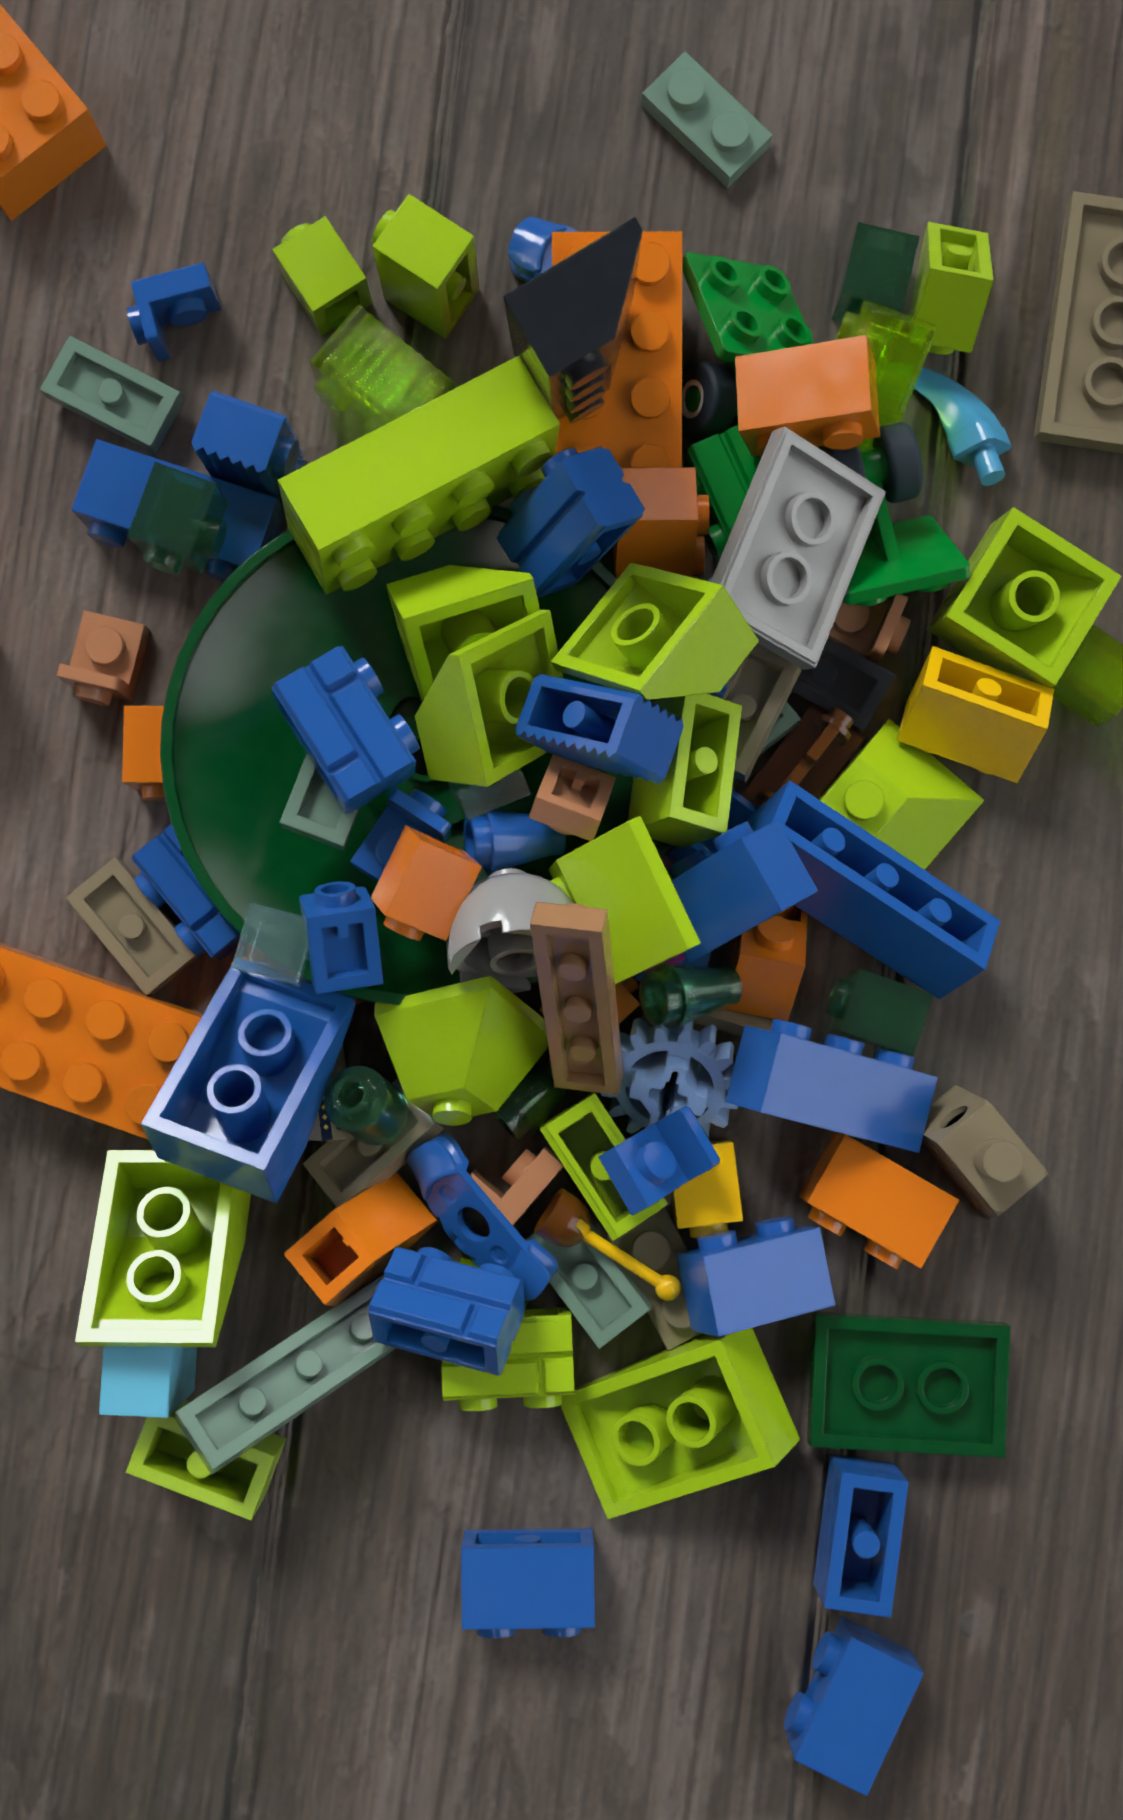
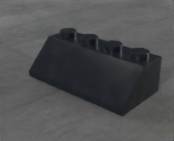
[503,217,643,424]

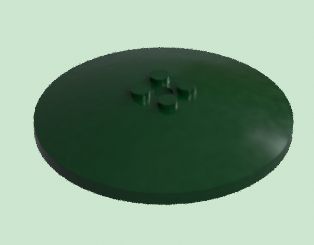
[160,505,668,1005]

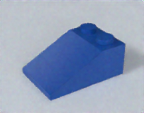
[141,957,356,1204]

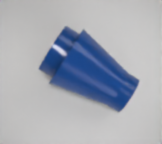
[464,808,566,875]

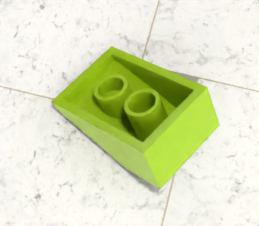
[75,1150,251,1347]
[560,1328,800,1519]

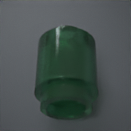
[324,1066,408,1145]

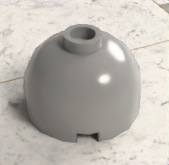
[446,868,573,993]

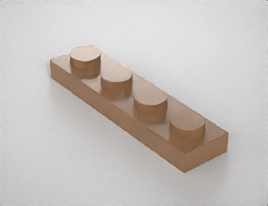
[530,902,624,1095]

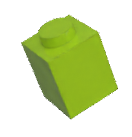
[272,216,373,335]

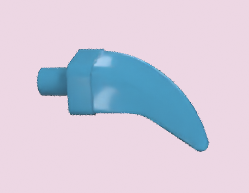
[887,360,1012,486]

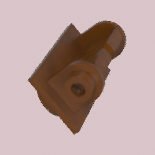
[741,703,864,809]

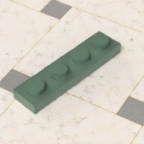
[175,1275,396,1475]

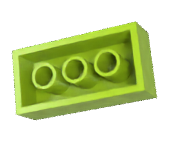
[278,356,560,595]

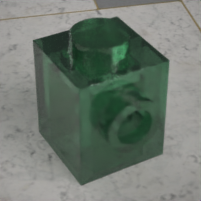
[127,462,229,575]

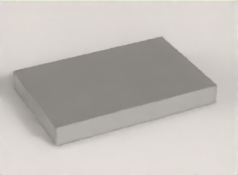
[711,427,886,670]

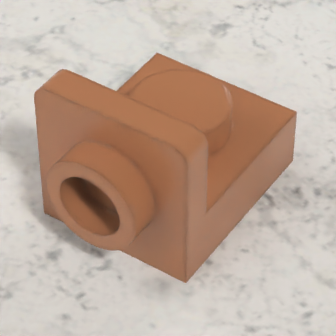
[829,594,911,662]
[56,610,150,706]
[528,754,616,841]
[470,1146,563,1225]

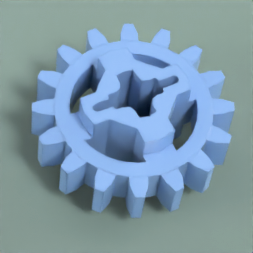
[601,1012,738,1138]

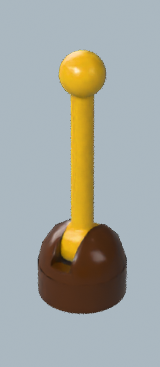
[534,1188,681,1301]

